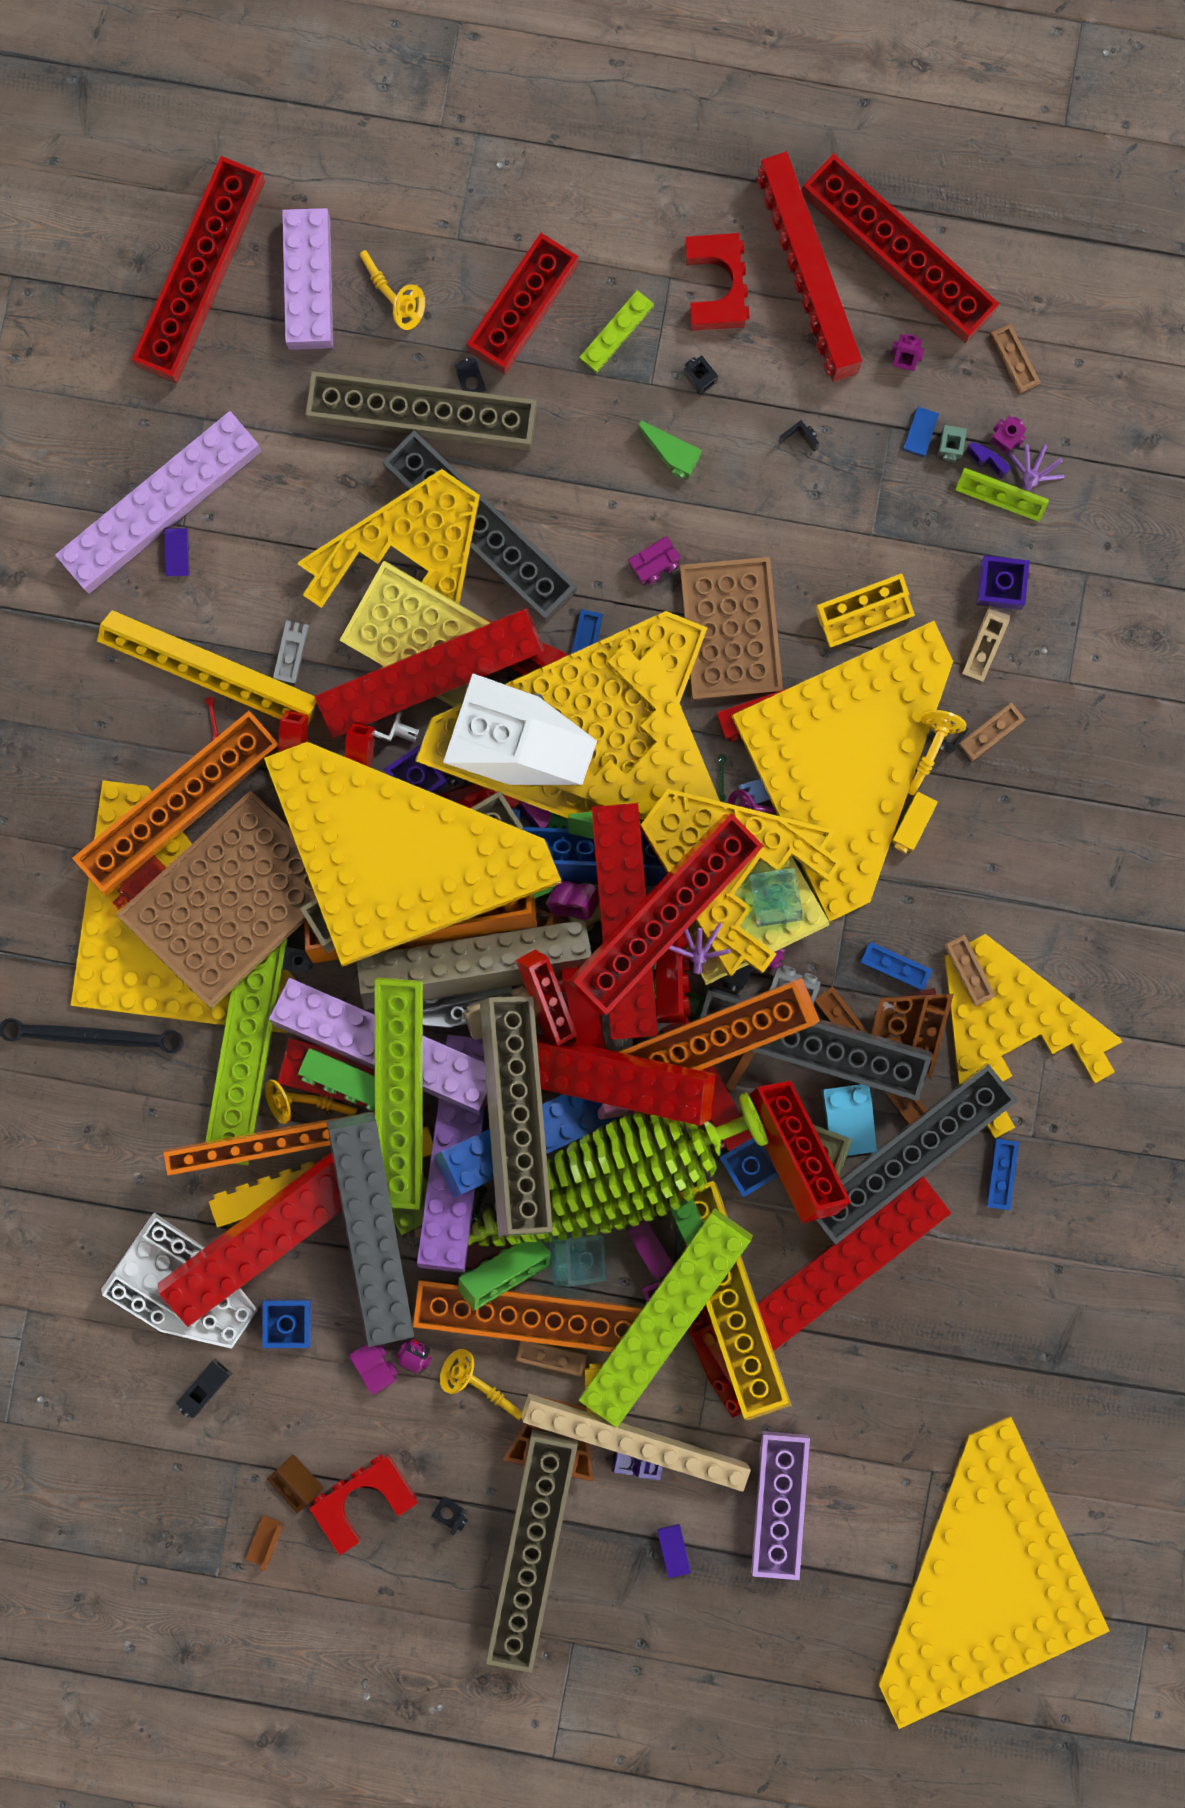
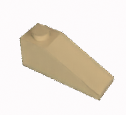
[962,605,1010,682]

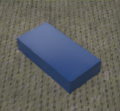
[903,407,939,457]
[572,609,603,653]

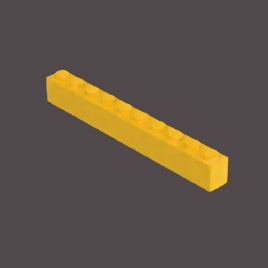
[97,610,318,725]
[209,1126,434,1228]

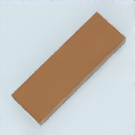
[990,323,1041,394]
[958,702,1026,762]
[944,935,996,1007]
[515,1341,588,1378]

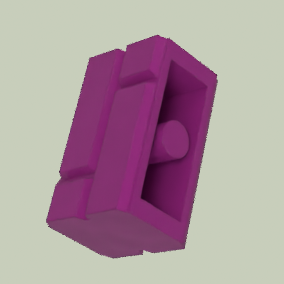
[628,536,681,585]

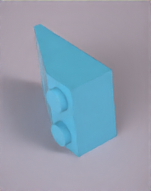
[821,1084,877,1156]

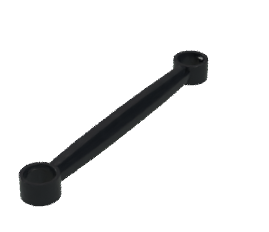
[0,1018,184,1054]

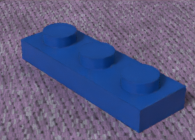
[860,942,932,991]
[986,1138,1019,1210]

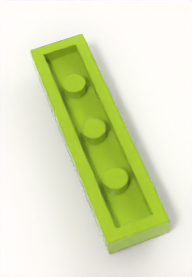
[579,290,654,374]
[955,468,1049,522]

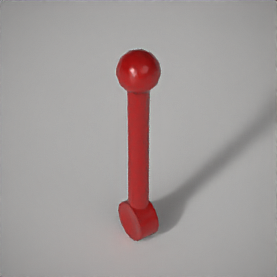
[206,697,219,740]

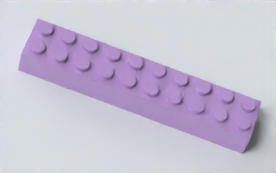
[55,411,262,594]
[269,978,488,1116]

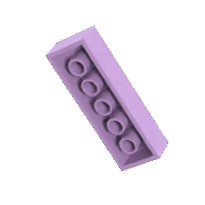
[282,208,333,350]
[751,1431,810,1580]

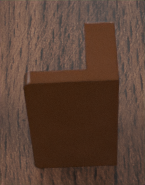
[267,1455,323,1513]

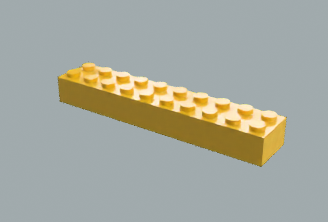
[681,1181,792,1421]

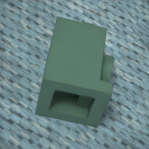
[938,425,967,462]

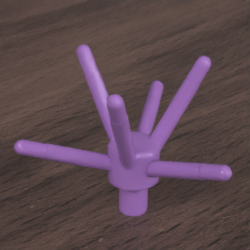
[1008,444,1065,492]
[669,923,731,974]

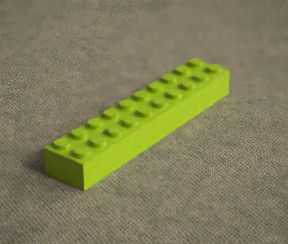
[579,1208,753,1428]

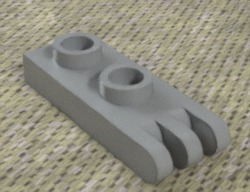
[273,620,309,685]

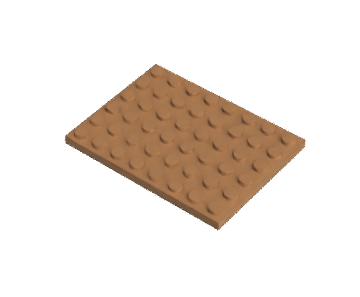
[116,790,316,1009]

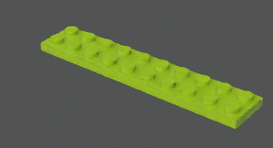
[206,938,288,1166]
[375,978,423,1210]

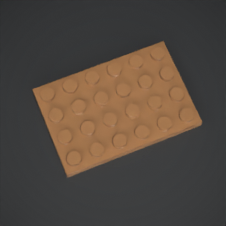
[680,557,783,700]

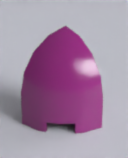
[515,801,551,828]

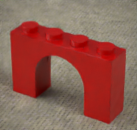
[685,233,750,331]
[278,710,375,768]
[309,1453,419,1556]

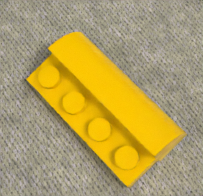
[816,573,915,648]

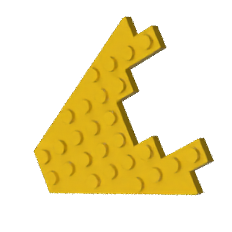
[640,789,842,977]
[945,934,1122,1138]

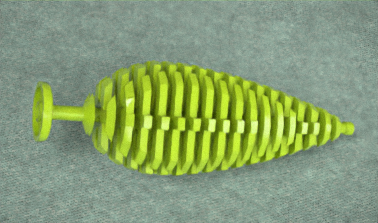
[468,1092,768,1246]

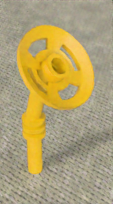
[359,250,425,330]
[908,710,967,796]
[265,1080,357,1124]
[440,1349,522,1421]

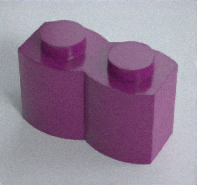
[546,881,599,920]
[349,1344,398,1395]

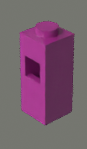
[627,1220,673,1280]

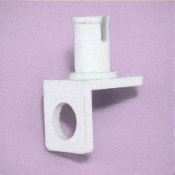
[374,711,419,743]

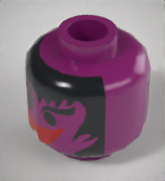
[397,1339,432,1374]

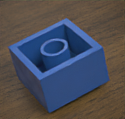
[718,1138,779,1197]
[262,1299,312,1348]

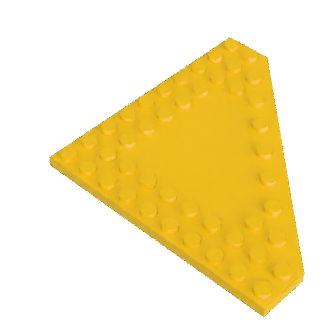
[415,611,707,819]
[731,621,953,922]
[264,742,562,967]
[71,780,297,1034]
[878,1416,1110,1729]

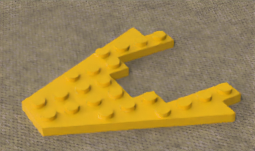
[298,469,480,608]
[550,645,720,820]

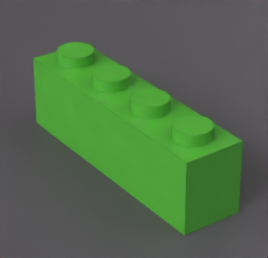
[298,1048,375,1112]
[458,1236,551,1311]

